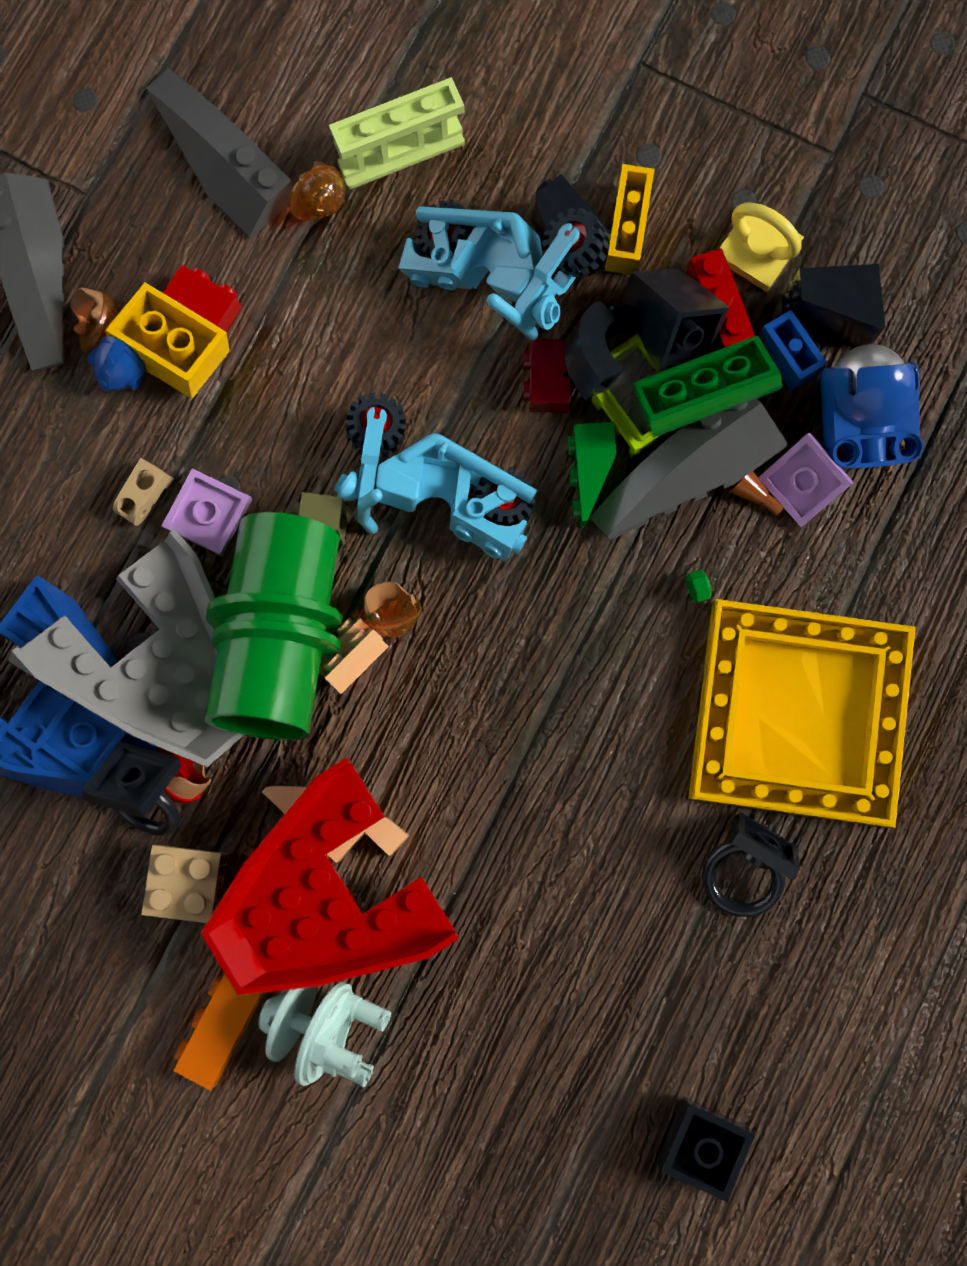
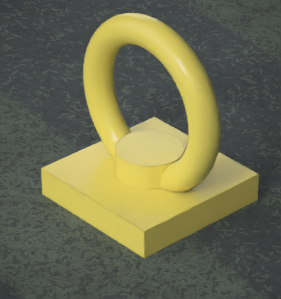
[719,202,804,292]

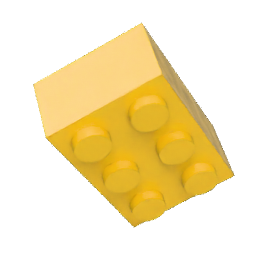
[105,282,230,399]

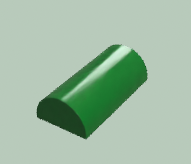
[631,335,782,438]

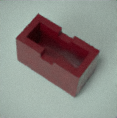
[523,339,570,413]

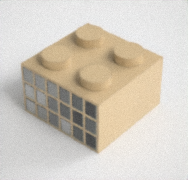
[142,845,228,923]

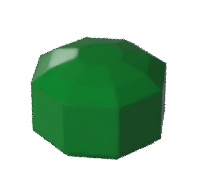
[685,569,712,604]

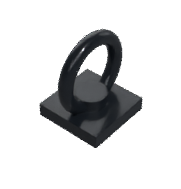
[81,741,181,836]
[702,811,800,917]

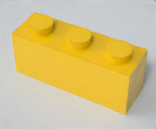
[604,164,655,275]

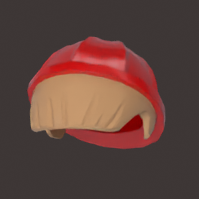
[157,747,211,803]

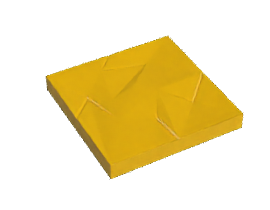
[688,599,916,828]

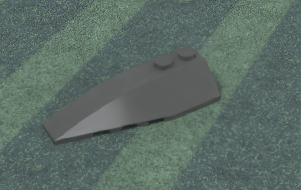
[146,68,296,239]
[0,172,65,373]
[590,399,787,541]

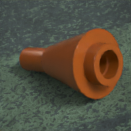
[728,471,784,516]

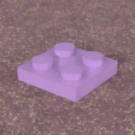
[758,433,854,527]
[162,468,252,557]

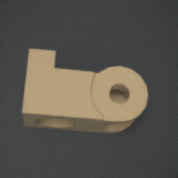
[113,458,174,526]

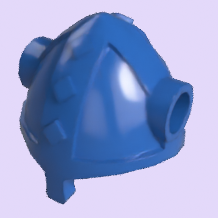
[88,336,146,391]

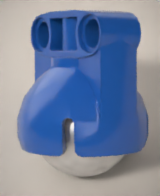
[820,344,923,468]

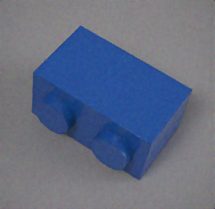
[758,310,828,392]

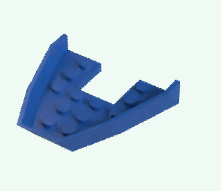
[0,575,158,797]

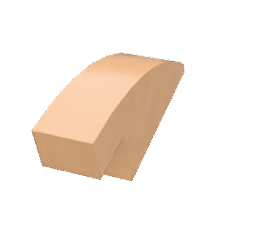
[262,786,410,863]

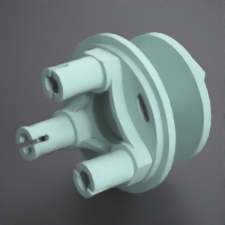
[259,982,391,1087]

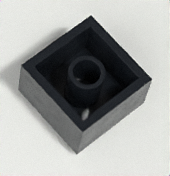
[656,1096,755,1203]

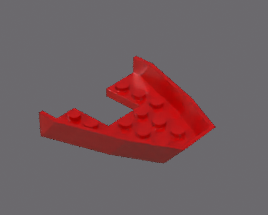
[201,758,459,995]

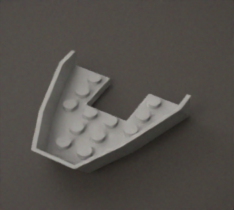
[8,529,244,767]

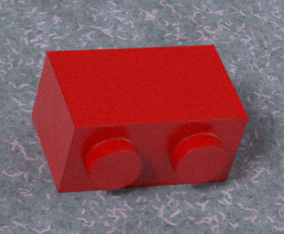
[163,264,242,332]

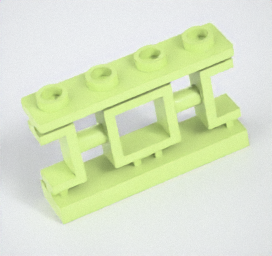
[329,77,465,189]

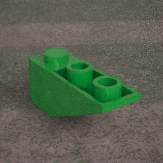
[567,422,616,528]

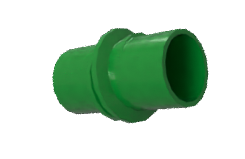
[205,512,342,740]

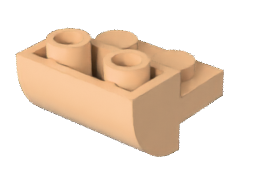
[319,617,389,694]

